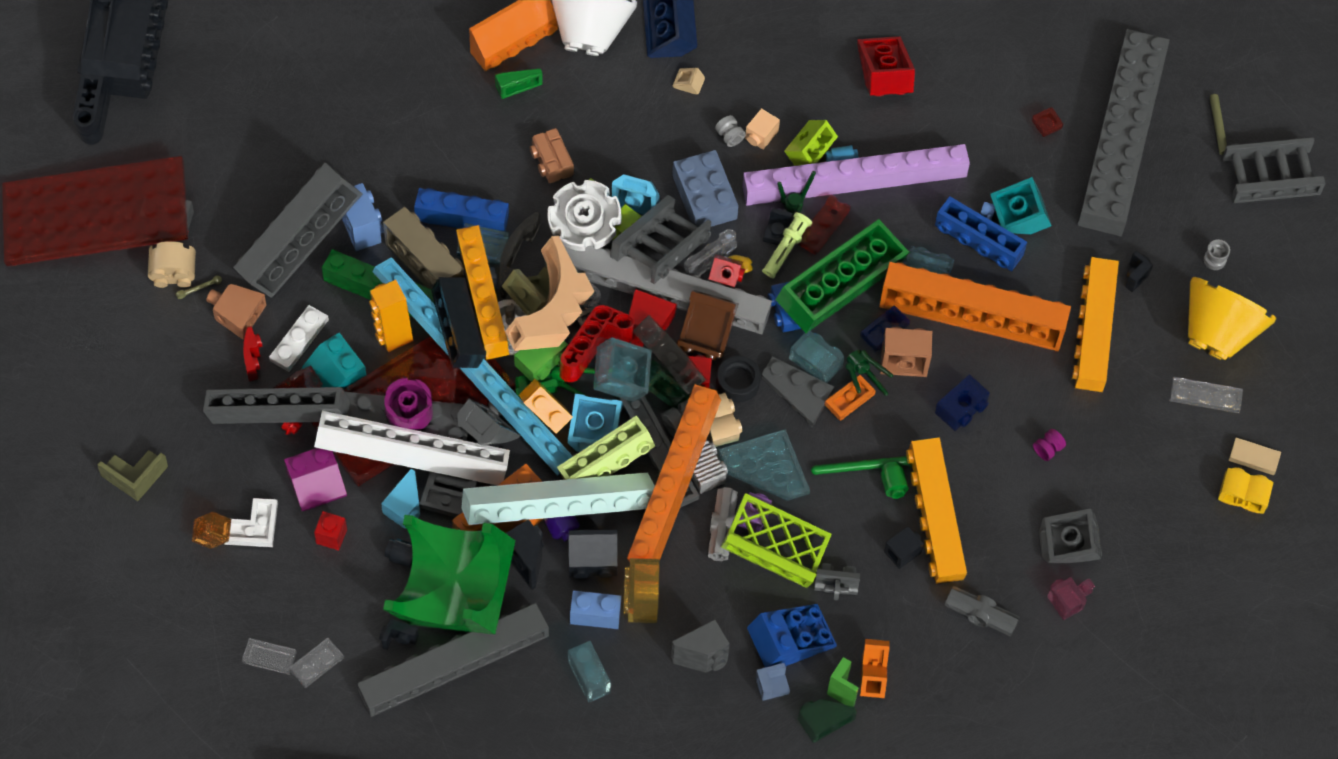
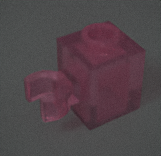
[1048,577,1095,620]

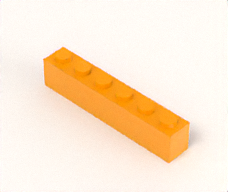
[456,225,509,360]
[1072,257,1119,392]
[906,437,967,584]

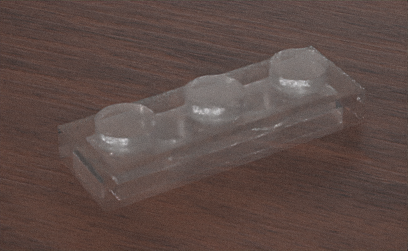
[1170,377,1243,413]

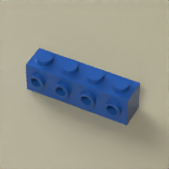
[414,188,509,236]
[935,196,1027,271]

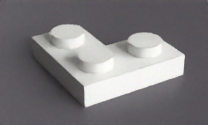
[224,498,278,547]

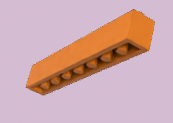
[627,384,721,574]

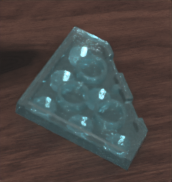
[719,429,810,501]

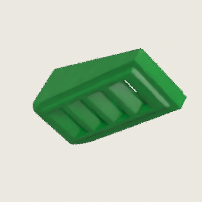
[495,69,543,99]

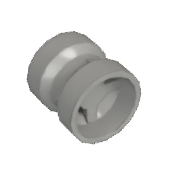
[715,115,746,147]
[1203,239,1230,270]

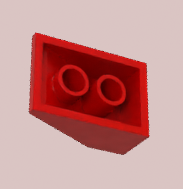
[857,36,915,96]

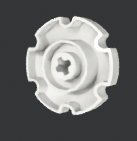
[548,180,622,251]

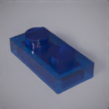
[860,305,910,351]

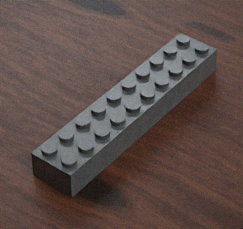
[1077,29,1170,237]

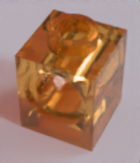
[192,512,231,549]

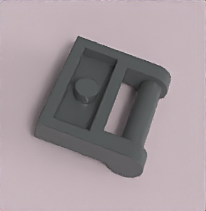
[419,471,478,517]

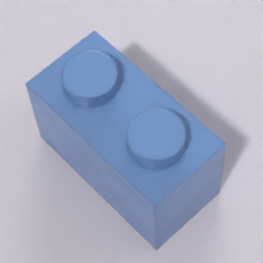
[570,591,621,629]

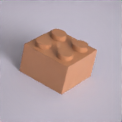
[880,327,932,377]

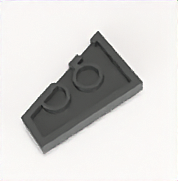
[761,356,834,427]

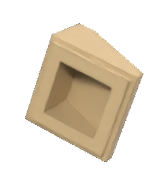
[673,68,705,94]

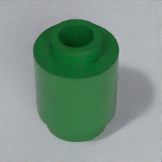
[880,462,909,499]

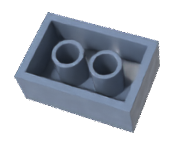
[672,150,738,227]

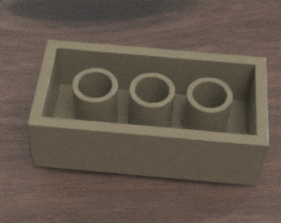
[383,207,465,289]

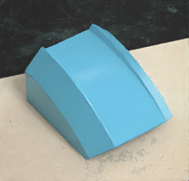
[612,174,660,215]
[568,394,623,452]

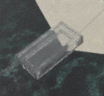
[242,638,297,675]

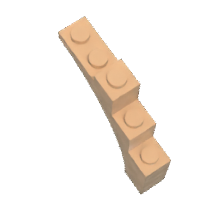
[505,236,594,351]

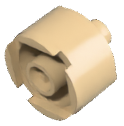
[148,242,196,288]

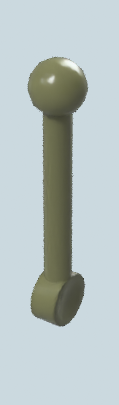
[176,275,222,299]

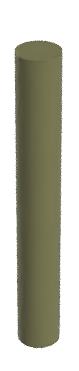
[1210,94,1227,155]

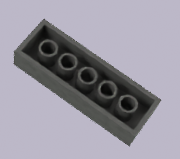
[233,163,363,298]

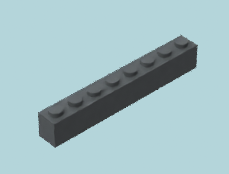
[357,603,549,717]

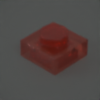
[1032,107,1063,137]

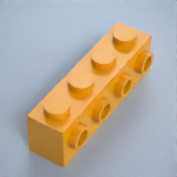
[369,280,413,352]

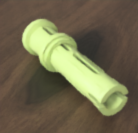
[762,212,812,278]

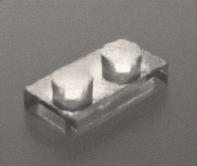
[289,638,344,688]

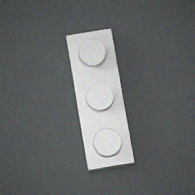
[269,305,329,372]

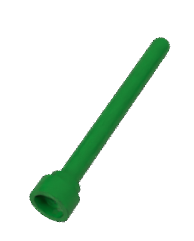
[811,456,912,475]

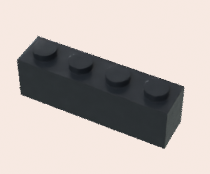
[431,277,486,368]

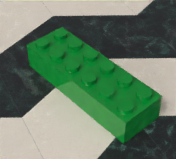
[775,219,909,333]

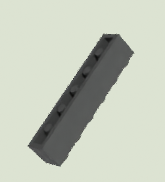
[203,387,350,424]

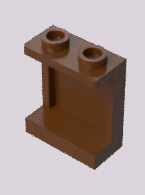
[676,290,739,360]

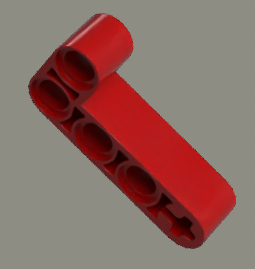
[560,305,634,382]

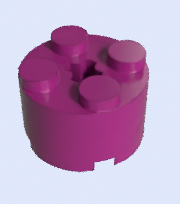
[384,378,433,431]

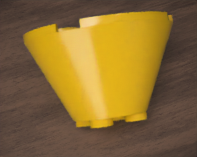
[1188,277,1277,360]

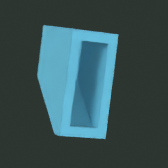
[381,469,420,529]

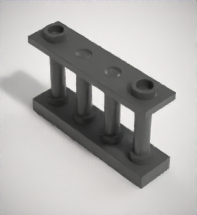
[1222,137,1326,204]
[610,195,712,284]

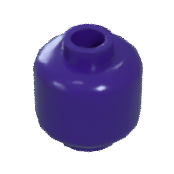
[545,515,580,542]

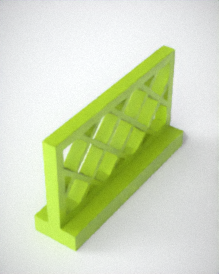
[721,493,832,588]

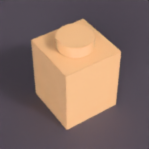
[745,108,780,150]

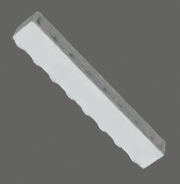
[314,411,510,485]

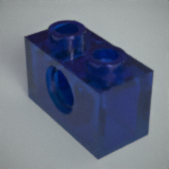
[935,374,990,431]

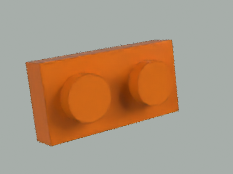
[825,375,876,421]

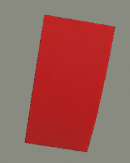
[243,326,263,382]

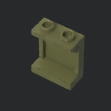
[502,267,549,315]

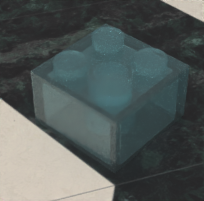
[593,337,652,402]

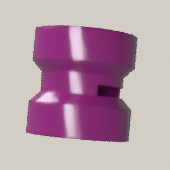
[1033,429,1066,461]

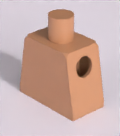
[207,284,267,340]

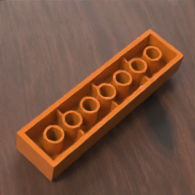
[879,262,1071,352]

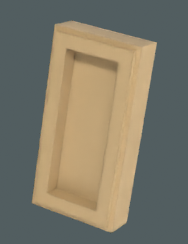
[1229,438,1281,475]

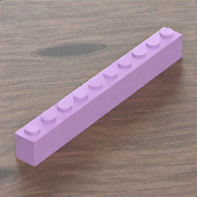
[742,144,970,206]

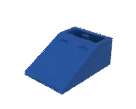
[747,604,837,668]

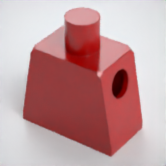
[629,289,677,348]

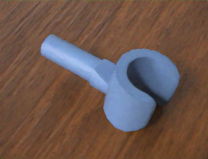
[981,202,995,221]

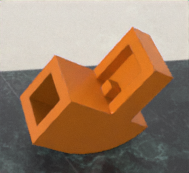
[860,639,890,698]

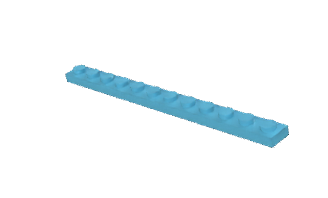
[372,257,573,476]

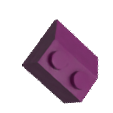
[284,448,347,512]

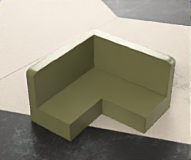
[97,450,168,501]

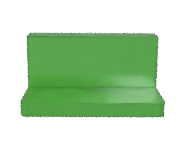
[827,657,859,709]

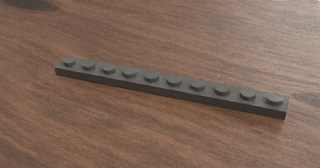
[575,306,699,508]

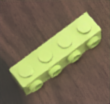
[557,415,655,480]

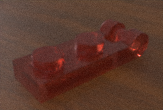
[798,195,851,255]

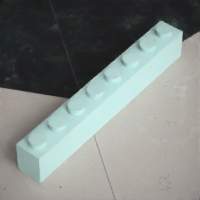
[461,473,655,525]

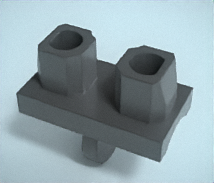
[814,563,860,601]

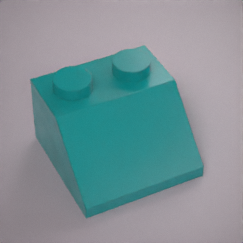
[990,177,1052,234]
[302,333,367,392]

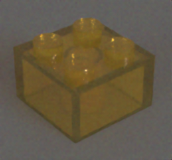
[623,558,659,623]

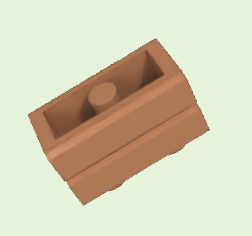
[530,128,574,183]

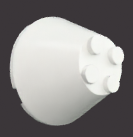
[552,0,637,56]

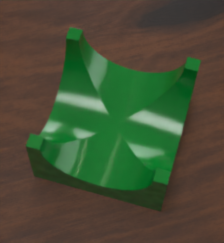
[383,515,516,635]

